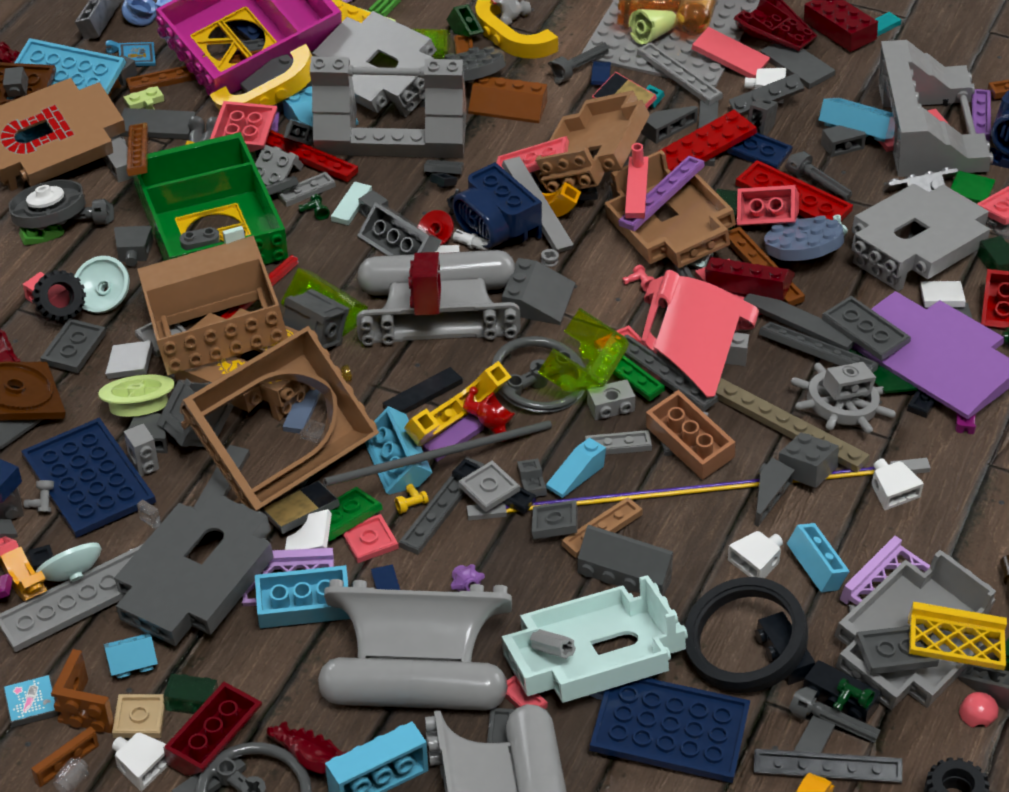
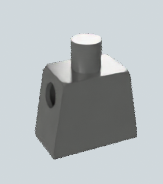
[748,98,778,136]
[114,226,154,266]
[125,411,168,453]

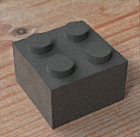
[778,432,839,488]

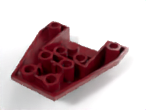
[734,0,817,51]

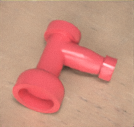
[622,265,655,292]

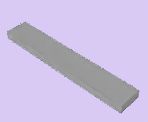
[637,42,723,105]
[502,156,574,253]

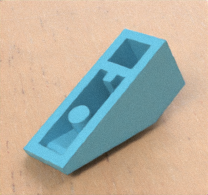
[546,437,606,498]

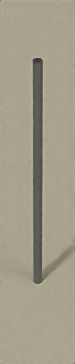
[323,420,552,487]

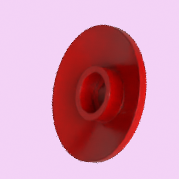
[418,210,454,246]

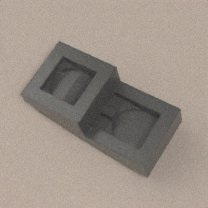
[517,458,547,497]

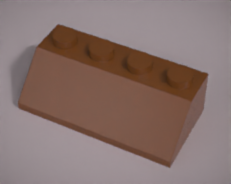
[468,76,547,124]

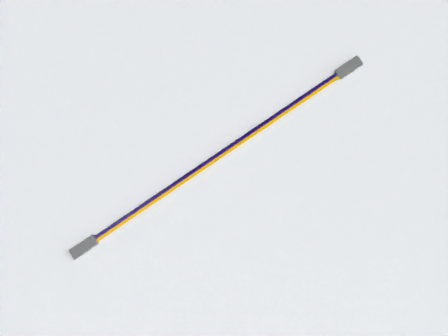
[467,458,931,520]

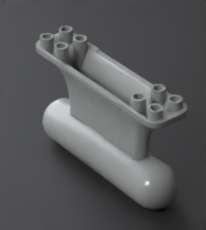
[356,250,521,346]
[318,579,512,711]
[425,704,567,792]

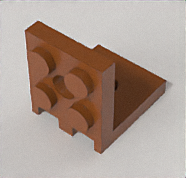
[51,649,114,734]

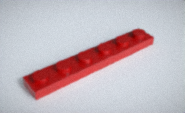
[265,130,358,182]

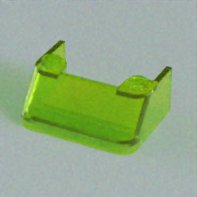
[538,308,629,392]

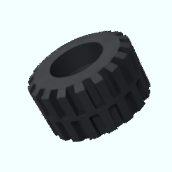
[32,270,86,322]
[924,757,990,792]

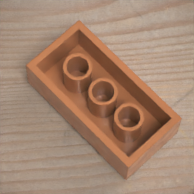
[646,390,735,480]

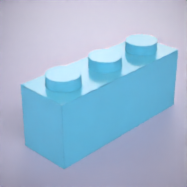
[787,523,850,592]

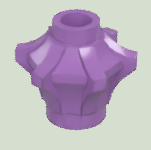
[451,564,485,592]

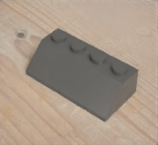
[357,202,442,256]
[577,525,673,596]

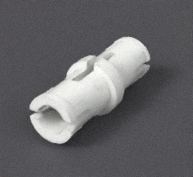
[453,229,492,251]

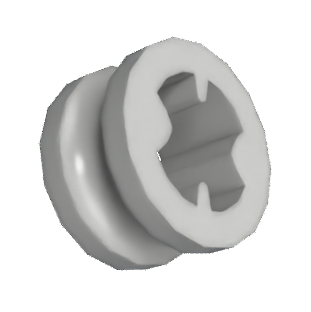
[541,249,559,267]

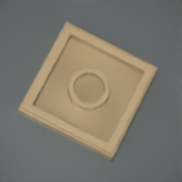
[112,694,167,738]

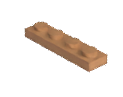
[562,497,643,559]

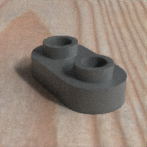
[180,227,220,250]

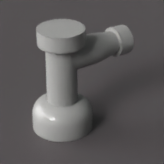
[24,480,54,512]

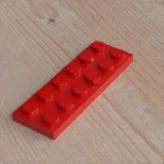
[655,109,757,171]
[735,160,853,221]

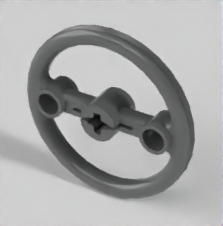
[491,336,587,413]
[196,742,312,792]

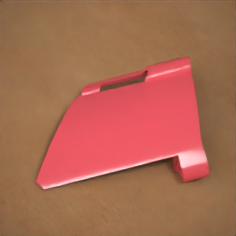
[641,270,759,398]

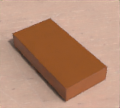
[454,35,473,54]

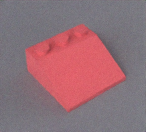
[210,101,278,152]

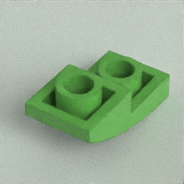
[19,224,64,245]

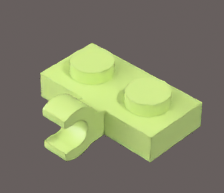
[123,86,164,109]

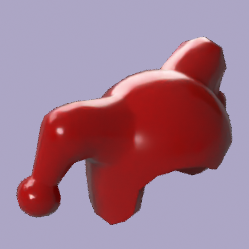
[463,386,519,442]

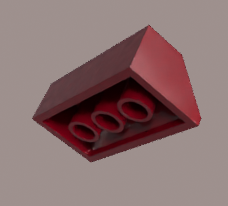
[705,257,795,301]
[163,682,262,775]

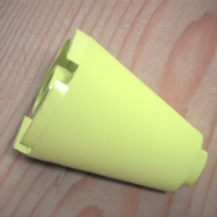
[628,9,677,44]

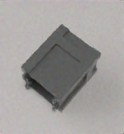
[283,289,350,349]
[157,379,234,447]

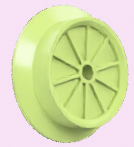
[98,375,175,417]

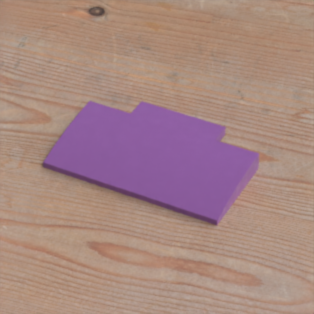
[852,291,1009,419]

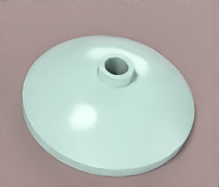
[74,256,130,314]
[36,543,102,582]

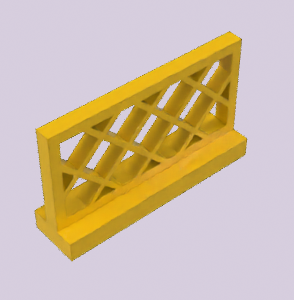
[908,601,1007,670]

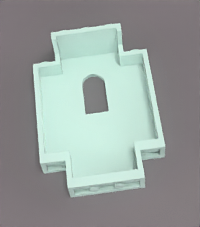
[501,575,688,703]

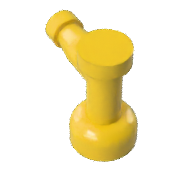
[394,484,429,514]

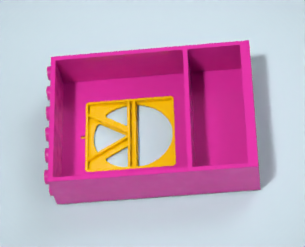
[155,0,342,97]

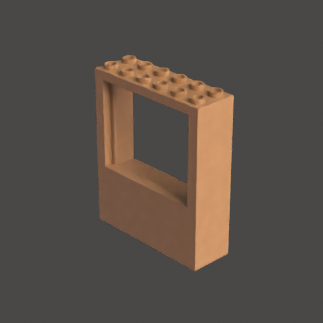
[137,235,288,375]

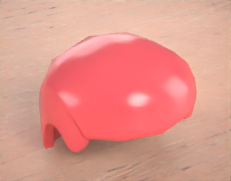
[959,692,999,728]

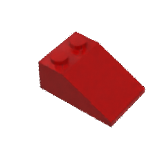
[981,269,1009,329]

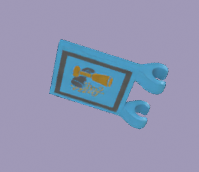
[106,40,156,66]

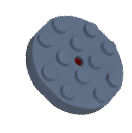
[764,216,844,261]

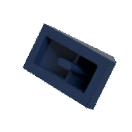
[0,459,22,503]

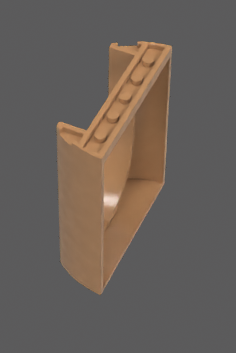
[180,326,379,511]

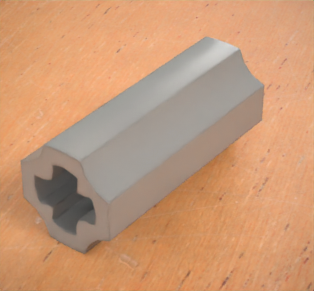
[530,629,576,659]

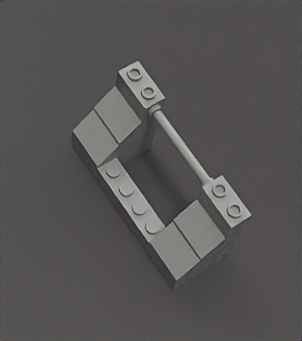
[878,40,993,177]
[310,56,467,158]

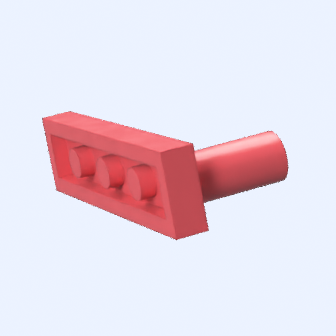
[625,143,649,218]

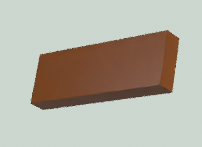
[31,726,99,787]

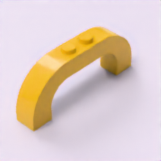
[475,0,558,59]
[210,44,312,112]
[404,361,512,446]

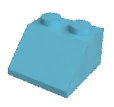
[104,633,158,678]

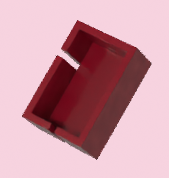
[408,252,441,315]

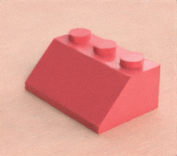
[737,185,799,226]

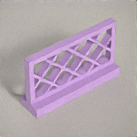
[840,536,930,605]
[242,548,334,606]

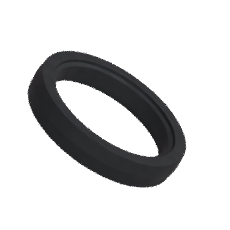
[685,577,808,693]

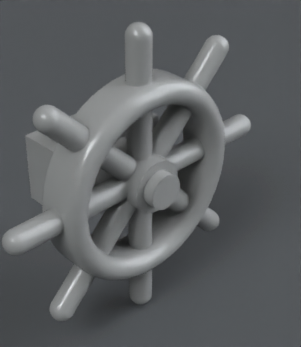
[791,362,896,434]

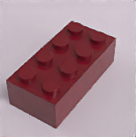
[804,0,878,52]

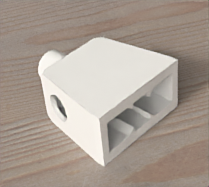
[744,68,786,103]
[872,459,924,510]
[728,531,783,578]
[112,733,168,792]

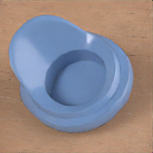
[122,0,158,26]

